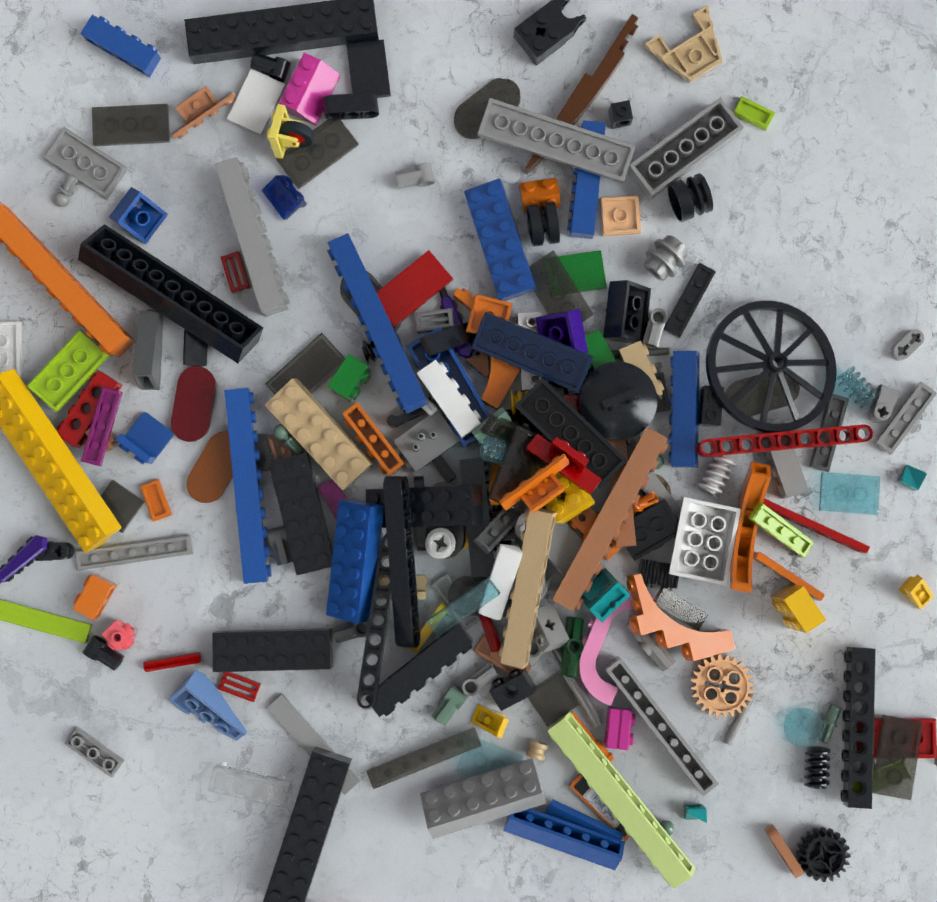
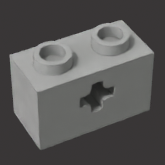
[534,605,569,653]

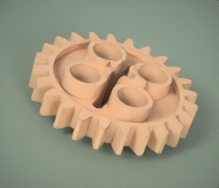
[690,654,754,718]

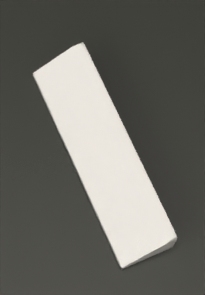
[478,544,523,621]

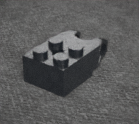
[513,0,586,66]

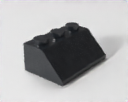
[603,280,651,345]

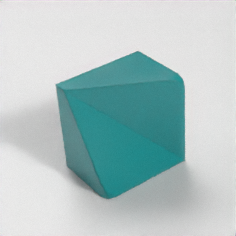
[897,465,927,491]
[684,804,707,823]

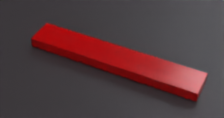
[763,498,870,553]

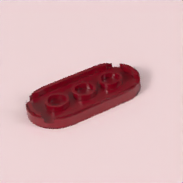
[171,366,217,442]

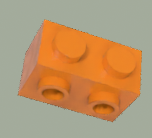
[73,574,117,620]

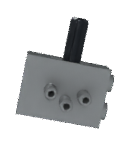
[393,410,460,483]

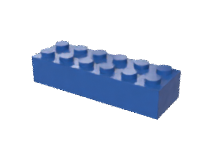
[464,178,537,301]
[406,327,490,448]
[326,499,384,624]

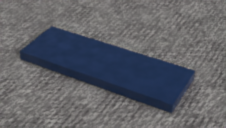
[472,311,594,393]

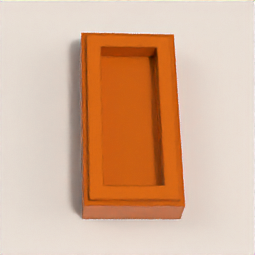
[140,479,172,522]

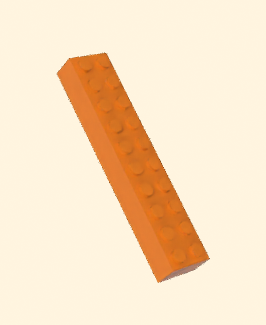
[0,202,136,358]

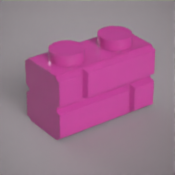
[604,706,636,750]

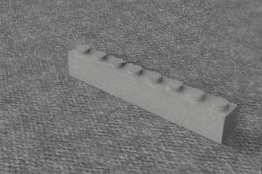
[603,656,719,796]

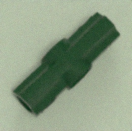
[559,617,584,678]

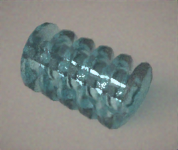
[836,366,877,409]
[479,436,521,466]

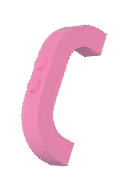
[578,590,655,706]

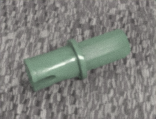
[818,703,843,743]

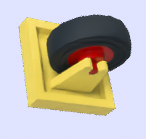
[267,104,314,159]

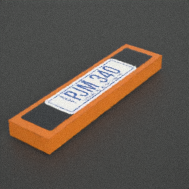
[753,552,825,601]
[569,773,630,841]

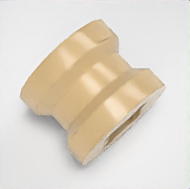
[526,739,548,761]

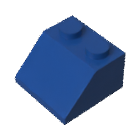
[109,187,168,244]

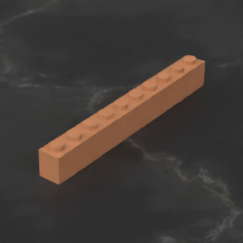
[552,427,669,612]

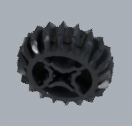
[796,827,851,882]

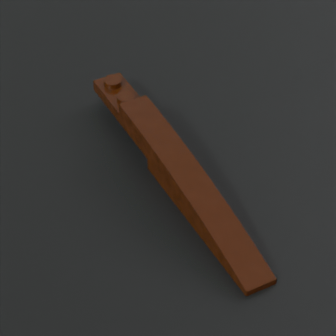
[524,14,638,175]

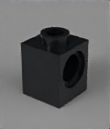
[608,100,633,129]

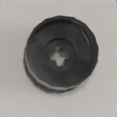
[667,173,713,222]

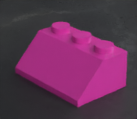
[279,52,340,126]

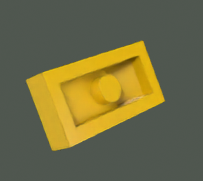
[899,575,934,610]
[471,704,509,738]

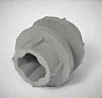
[643,235,688,281]

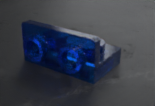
[261,175,307,220]

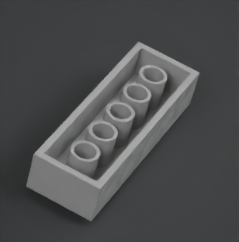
[627,97,744,201]
[420,758,546,839]

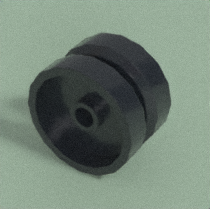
[527,201,560,247]

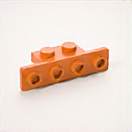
[499,454,570,513]

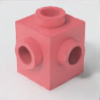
[101,619,137,651]

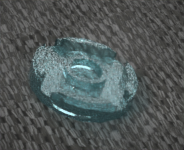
[784,708,824,747]

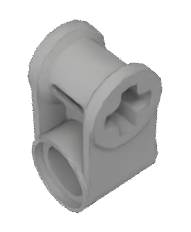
[868,384,900,423]

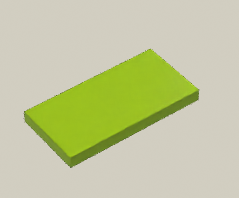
[27,329,110,412]

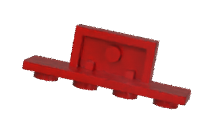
[526,434,601,494]

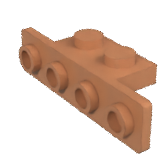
[171,86,236,139]

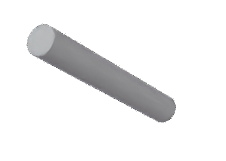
[724,692,757,746]

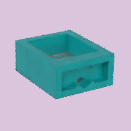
[581,568,631,622]

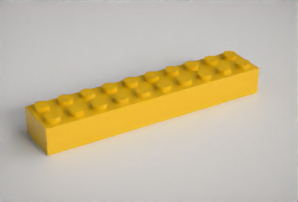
[0,369,122,553]

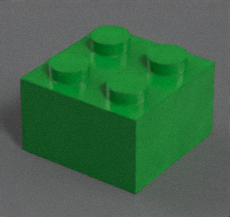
[327,354,372,403]

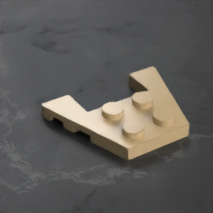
[644,5,722,83]

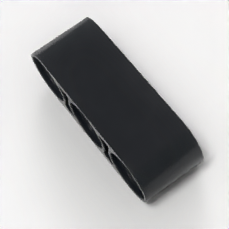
[323,93,379,120]

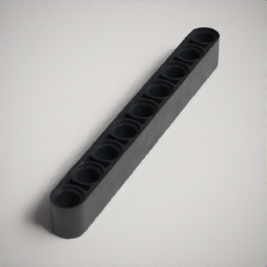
[383,476,420,648]
[357,534,392,710]

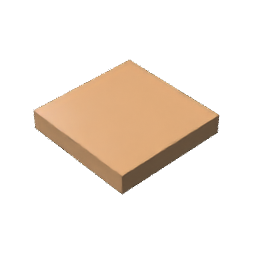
[600,195,641,236]

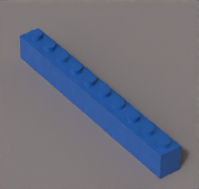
[327,233,428,414]
[224,388,272,584]

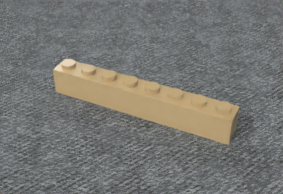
[499,508,557,669]

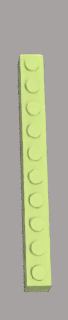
[547,711,695,889]

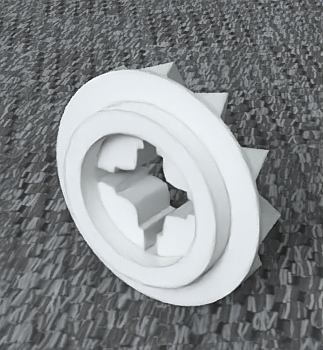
[425,528,456,559]

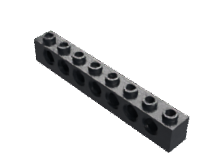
[840,647,876,809]

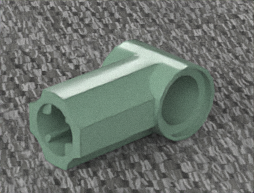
[432,684,468,726]

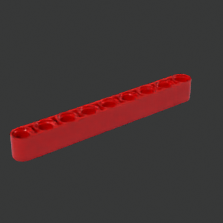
[696,424,873,458]

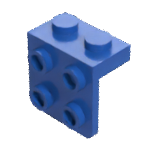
[116,412,174,464]

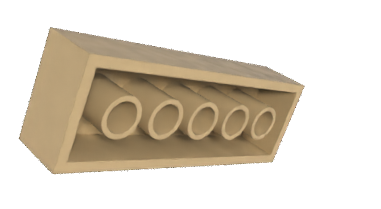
[265,378,375,490]

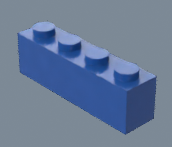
[80,14,161,77]

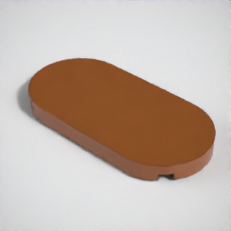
[187,431,233,503]

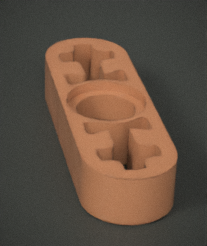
[764,824,804,878]

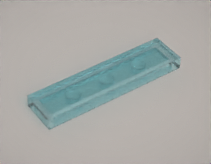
[426,577,500,637]

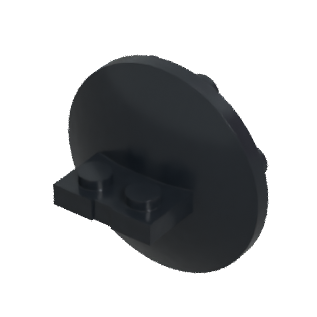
[579,362,657,440]

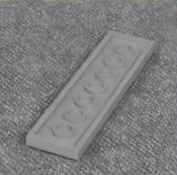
[478,98,636,183]

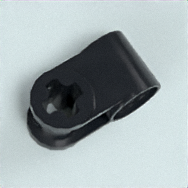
[35,541,75,561]

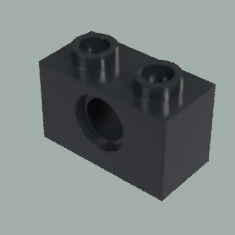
[489,668,536,711]

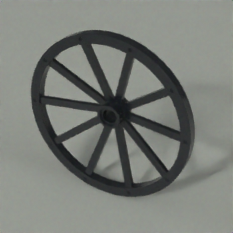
[705,300,837,433]

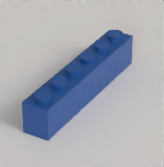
[567,120,606,239]
[668,351,700,468]
[503,808,625,870]

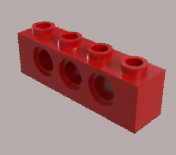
[57,370,123,448]

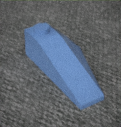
[168,669,247,741]

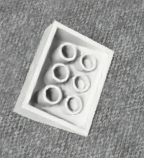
[668,497,741,586]

